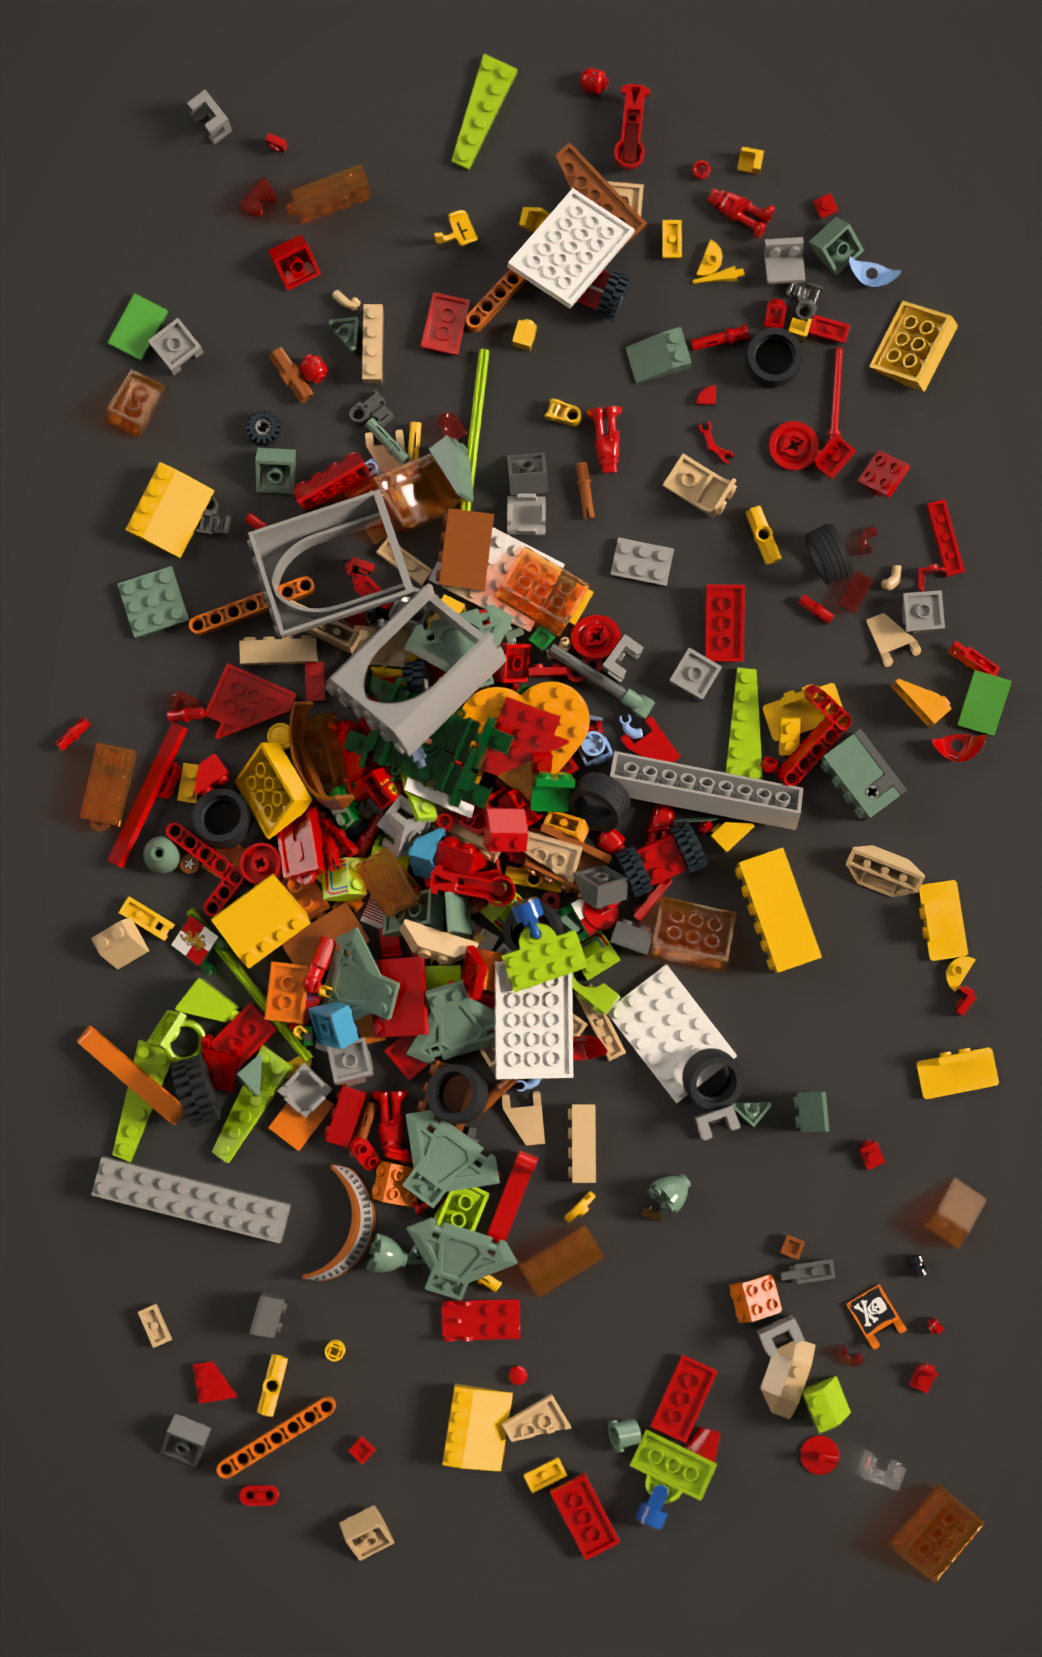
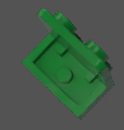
[530,771,575,812]
[327,782,363,831]

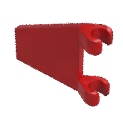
[620,716,681,763]
[201,1034,242,1093]

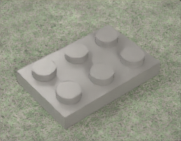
[610,537,674,587]

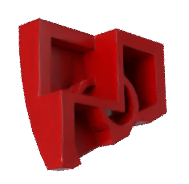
[497,788,546,827]
[445,802,486,836]
[685,1427,720,1462]

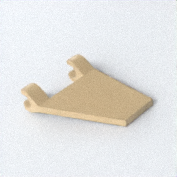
[365,430,408,483]
[866,613,921,667]
[502,1091,545,1145]

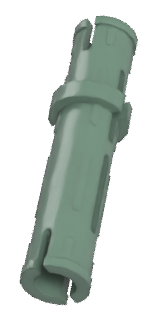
[365,418,411,466]

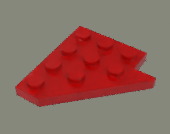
[205,663,298,739]
[480,696,570,776]

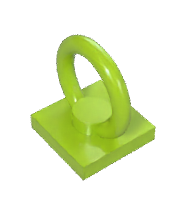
[147,1010,205,1062]

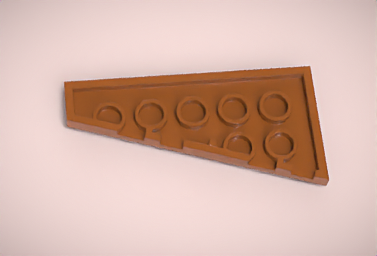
[555,142,647,250]

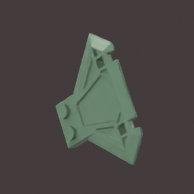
[404,604,514,689]
[321,927,400,1021]
[406,980,495,1064]
[402,1110,500,1209]
[407,1218,518,1301]

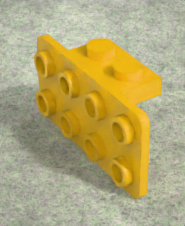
[762,683,843,741]
[919,880,968,961]
[916,1048,999,1099]

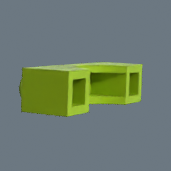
[572,972,621,1015]

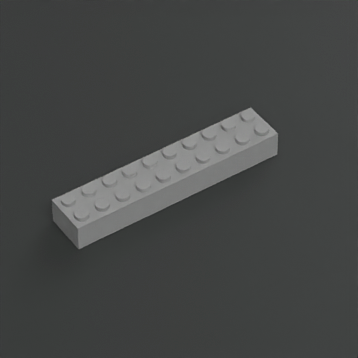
[610,751,803,830]
[92,1156,291,1243]

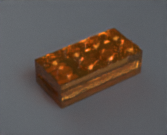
[286,164,371,223]
[80,742,138,832]

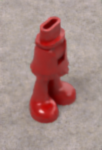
[707,188,776,239]
[586,406,622,474]
[645,803,674,846]
[372,1090,408,1158]

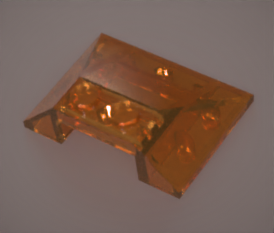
[372,453,464,528]

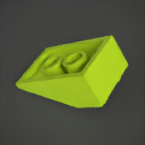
[432,1187,490,1236]

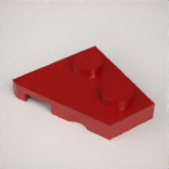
[193,1361,237,1404]

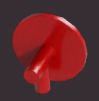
[583,902,620,930]
[801,1435,839,1475]

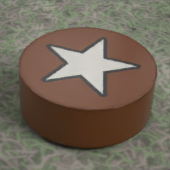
[180,854,200,874]

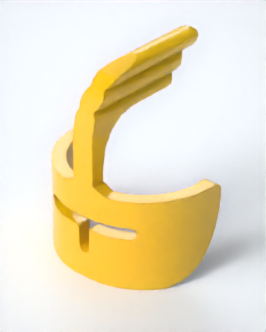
[434,210,478,247]

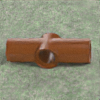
[269,347,314,403]

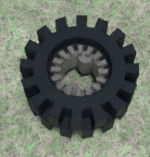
[246,409,281,446]

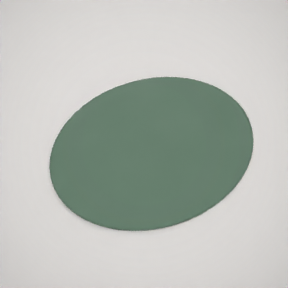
[674,817,718,822]

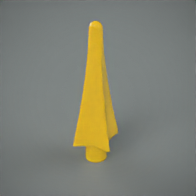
[692,265,744,284]

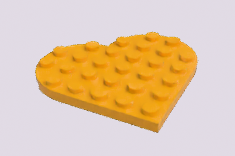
[460,681,590,802]

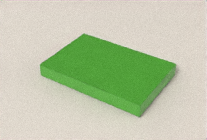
[108,293,168,361]
[957,670,1012,735]

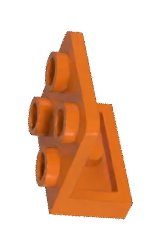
[372,1160,418,1207]
[729,1275,782,1323]

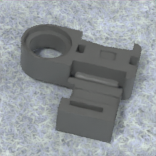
[786,282,824,322]
[349,389,395,428]
[196,496,231,535]

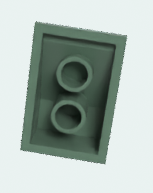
[625,327,692,384]
[429,435,474,503]
[382,889,445,936]
[445,892,476,938]
[793,1091,829,1132]

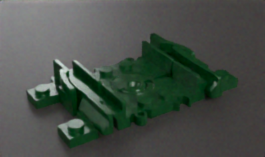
[343,676,515,809]

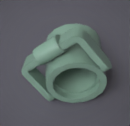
[607,1419,641,1453]

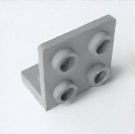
[764,237,805,284]

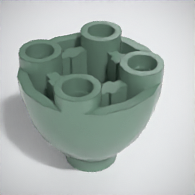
[143,836,181,874]
[648,1174,691,1215]
[366,1234,408,1273]

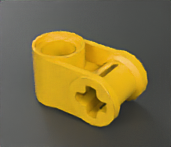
[544,398,581,427]

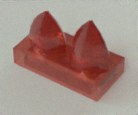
[237,177,277,215]

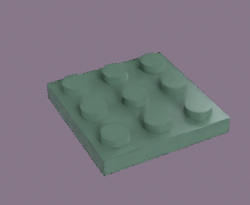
[117,566,190,639]

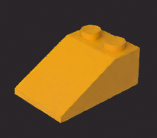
[890,679,952,728]

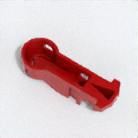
[614,83,650,171]
[332,720,376,802]
[429,864,516,907]

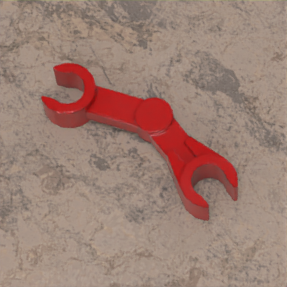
[699,421,734,465]
[320,816,359,857]

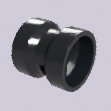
[358,796,385,820]
[905,1254,929,1278]

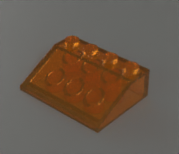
[494,545,590,636]
[649,896,736,972]
[888,1483,985,1583]

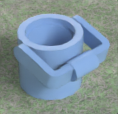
[578,731,613,767]

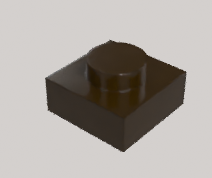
[640,1205,662,1222]

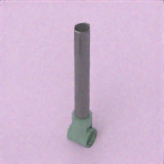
[547,643,655,719]

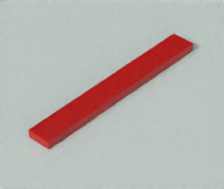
[107,722,188,868]

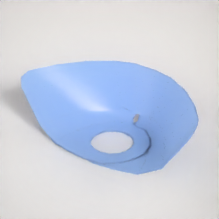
[849,257,901,288]

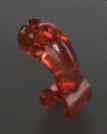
[859,526,877,555]
[835,1345,865,1366]

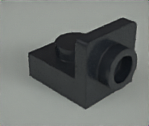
[365,607,390,628]

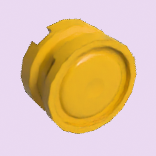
[267,723,290,751]

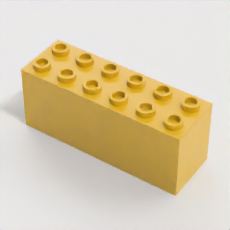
[734,847,822,973]

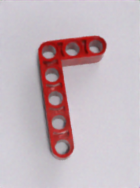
[777,685,852,787]
[166,822,247,917]
[487,1150,538,1243]

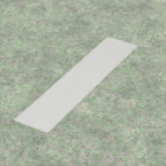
[405,778,474,818]

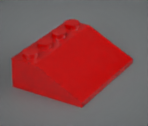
[292,452,371,513]
[372,957,429,1038]

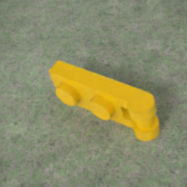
[119,896,175,941]

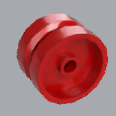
[240,843,284,886]

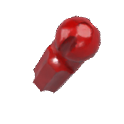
[302,936,337,994]

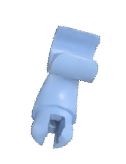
[619,714,643,739]
[516,1078,541,1092]

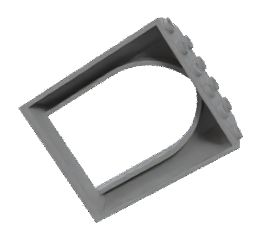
[247,489,415,638]
[325,583,507,757]

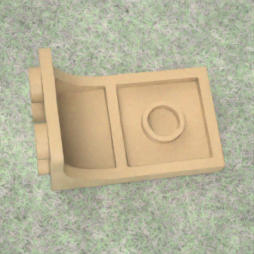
[662,454,737,518]

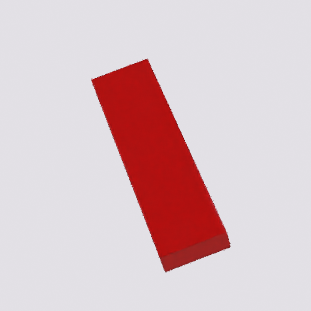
[926,499,965,577]

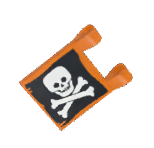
[846,1284,906,1349]

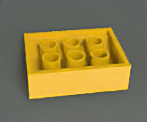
[869,301,958,392]
[125,462,214,558]
[234,743,312,839]
[211,874,310,968]
[442,1384,513,1471]

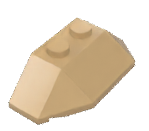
[846,845,925,897]
[400,919,478,965]
[760,1340,816,1419]

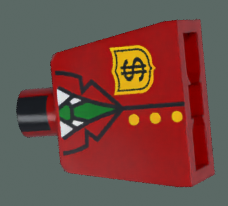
[360,765,404,810]

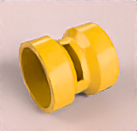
[325,1340,345,1361]

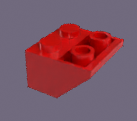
[194,753,232,797]

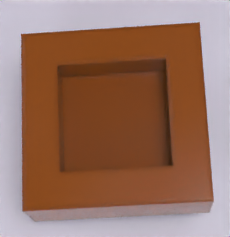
[780,1234,805,1260]

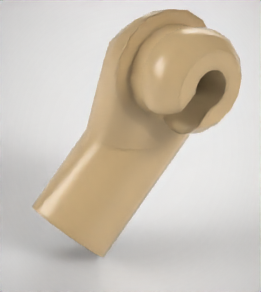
[332,290,360,311]
[881,565,902,590]
[547,637,571,659]

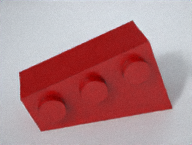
[324,1085,367,1148]

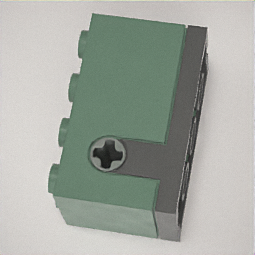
[820,728,907,821]

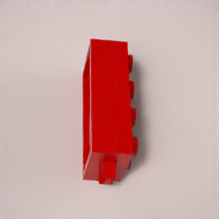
[277,797,328,885]

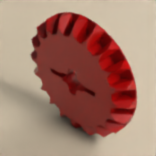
[769,421,819,470]
[571,615,621,660]

